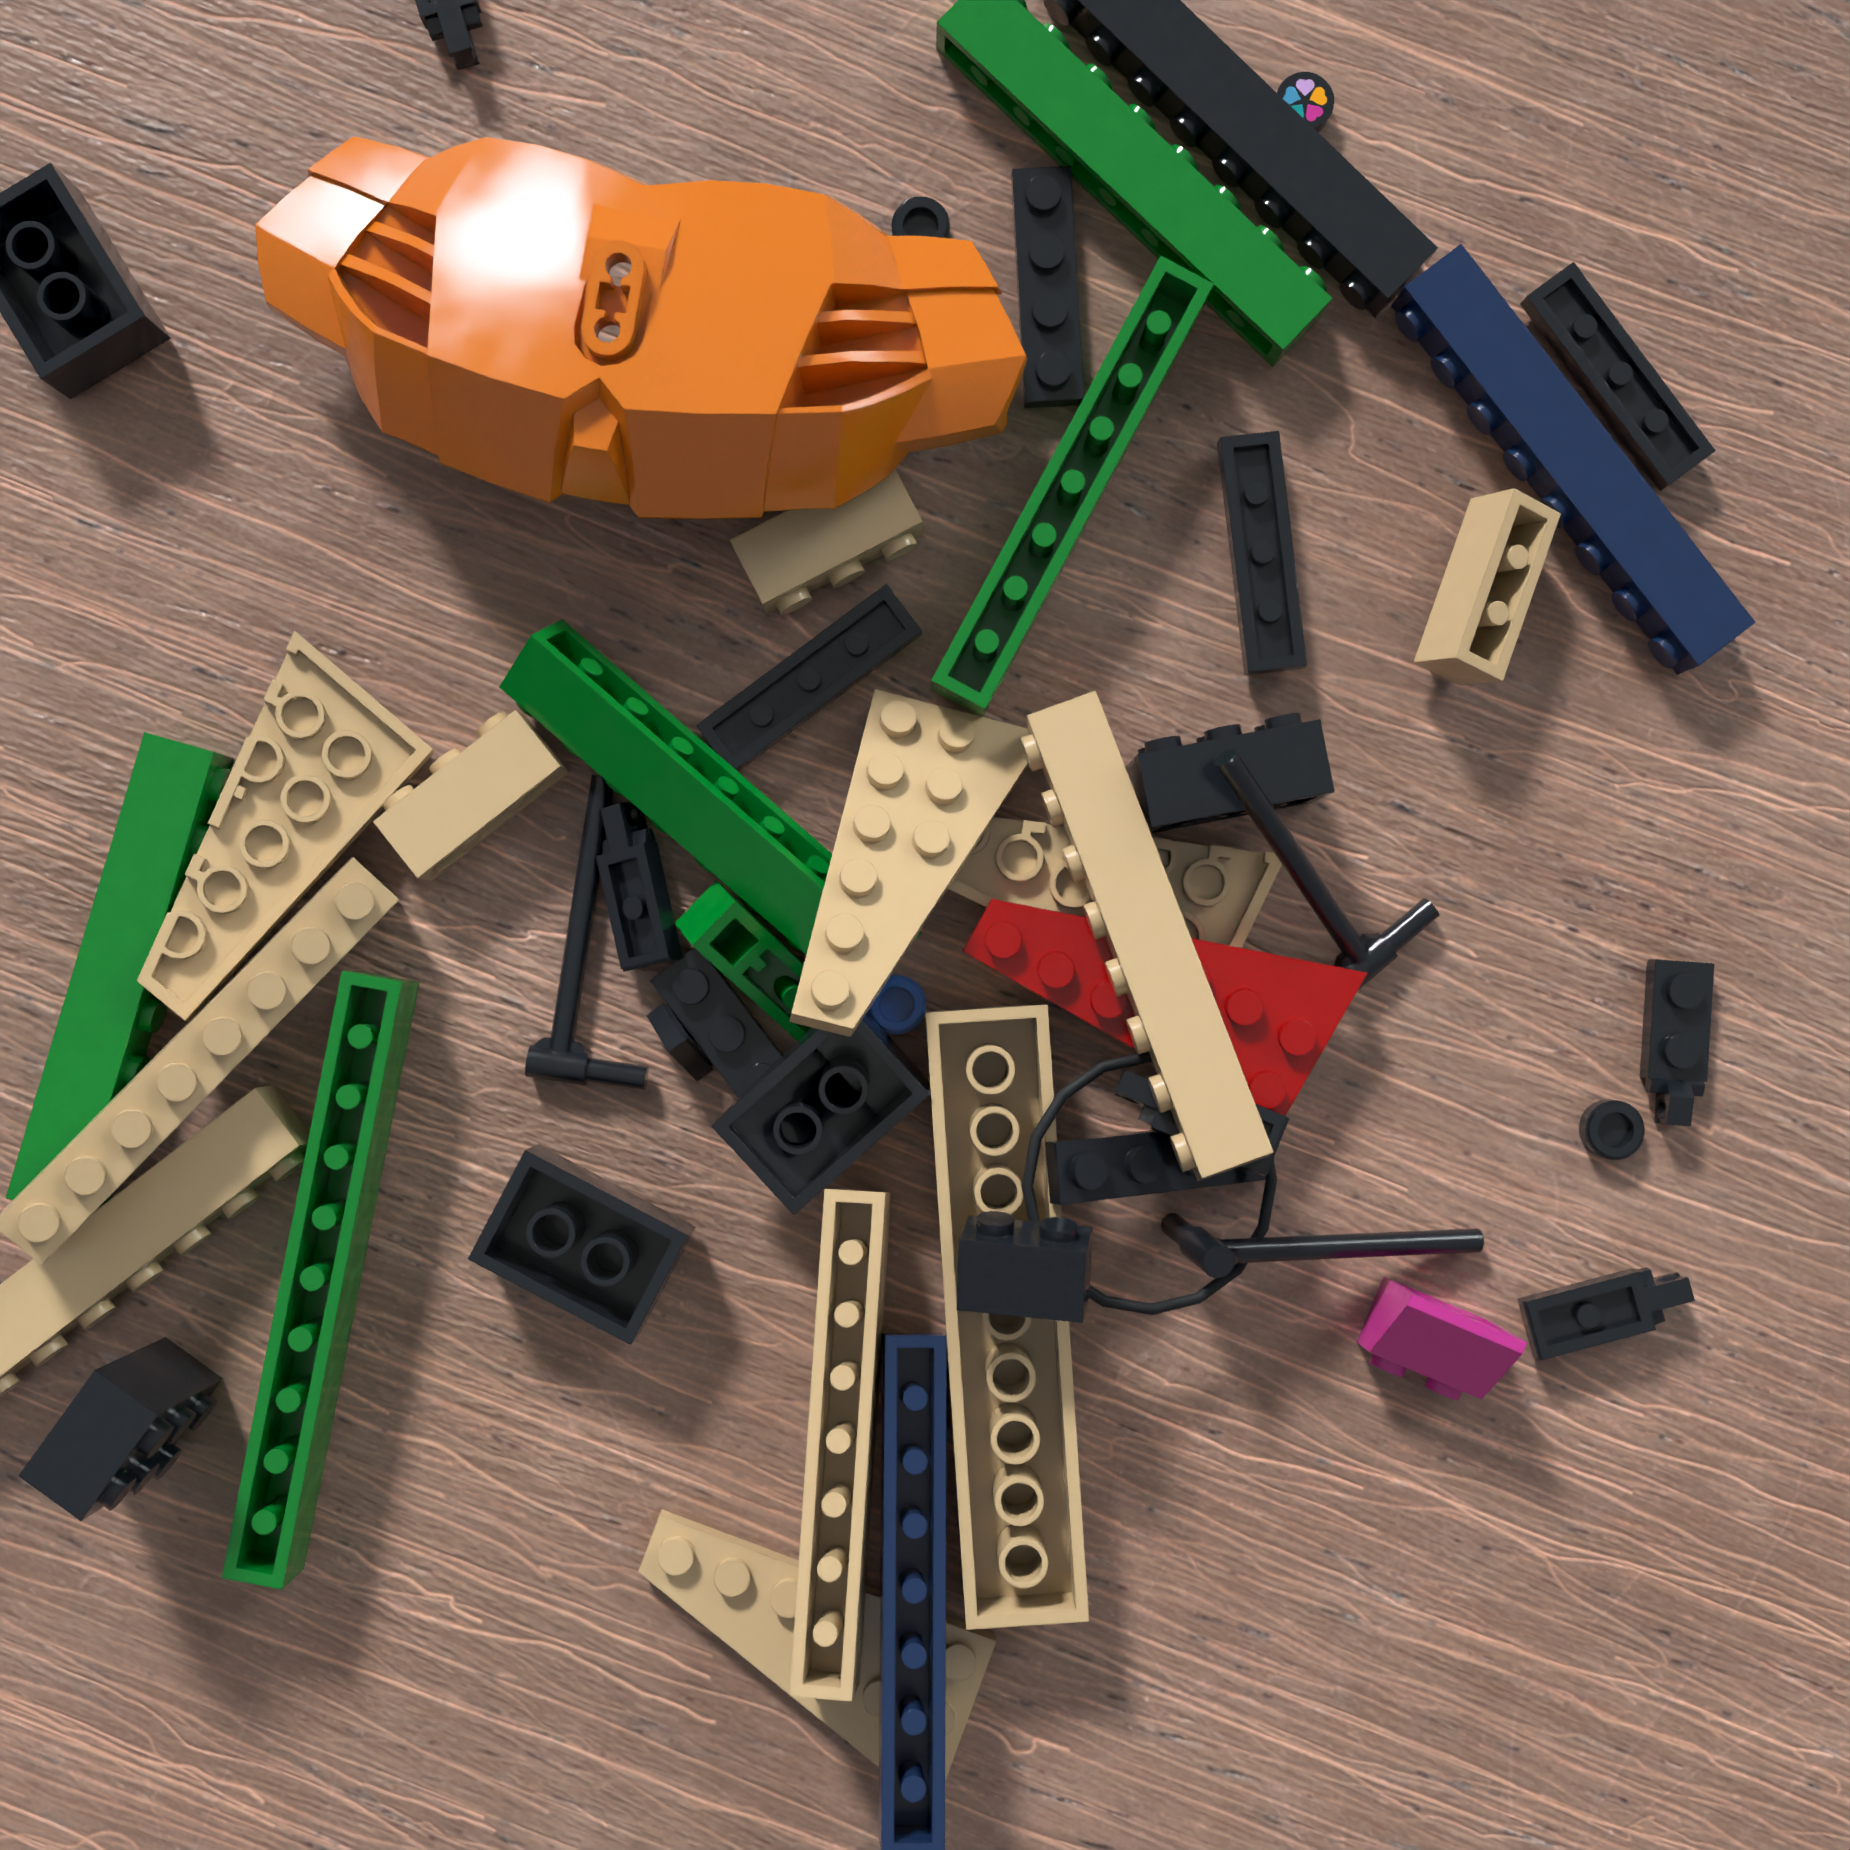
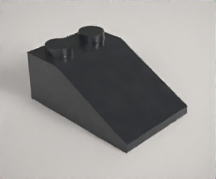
[711,1013,930,1215]

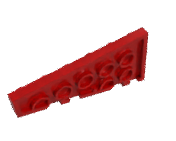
[962,899,1367,1116]

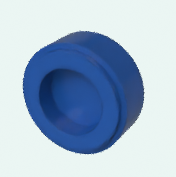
[868,975,926,1034]

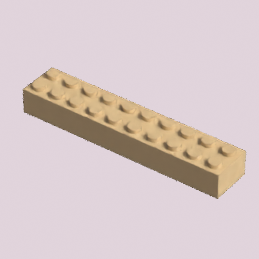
[925,1004,1089,1630]

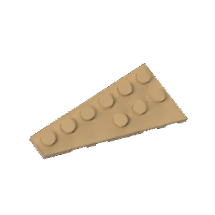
[137,630,435,1021]
[789,689,1029,1037]
[947,817,1282,948]
[638,1509,996,1781]

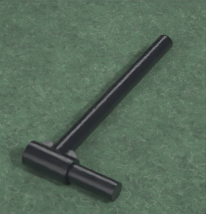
[1214,748,1440,990]
[525,775,649,1090]
[1161,1213,1484,1278]

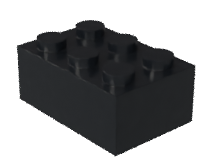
[0,162,171,400]
[1125,713,1335,834]
[468,1144,696,1345]
[18,1337,223,1521]

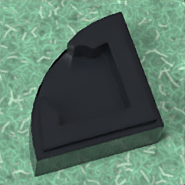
[646,1003,714,1082]

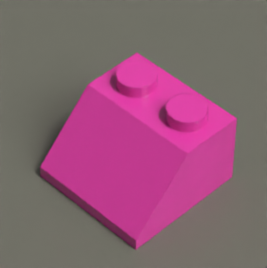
[1357,1276,1527,1401]

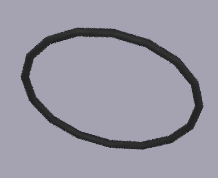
[1021,1051,1277,1315]

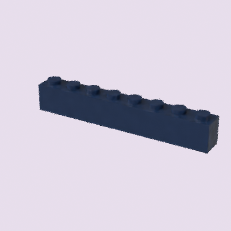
[1391,244,1756,675]
[878,1333,947,1850]

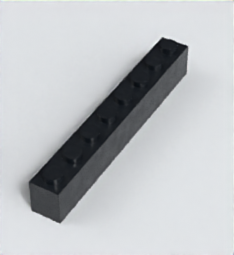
[1043,0,1438,318]

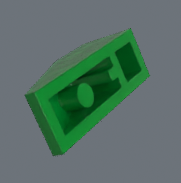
[675,880,811,1041]

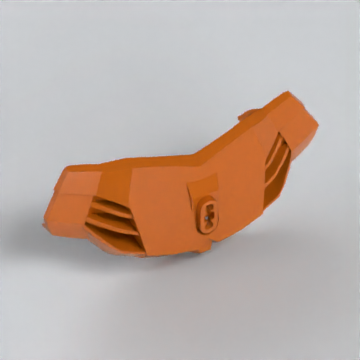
[255,136,1028,519]

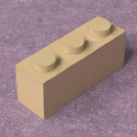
[730,469,923,615]
[1414,488,1561,685]
[373,710,570,881]

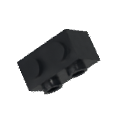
[957,1211,1093,1323]

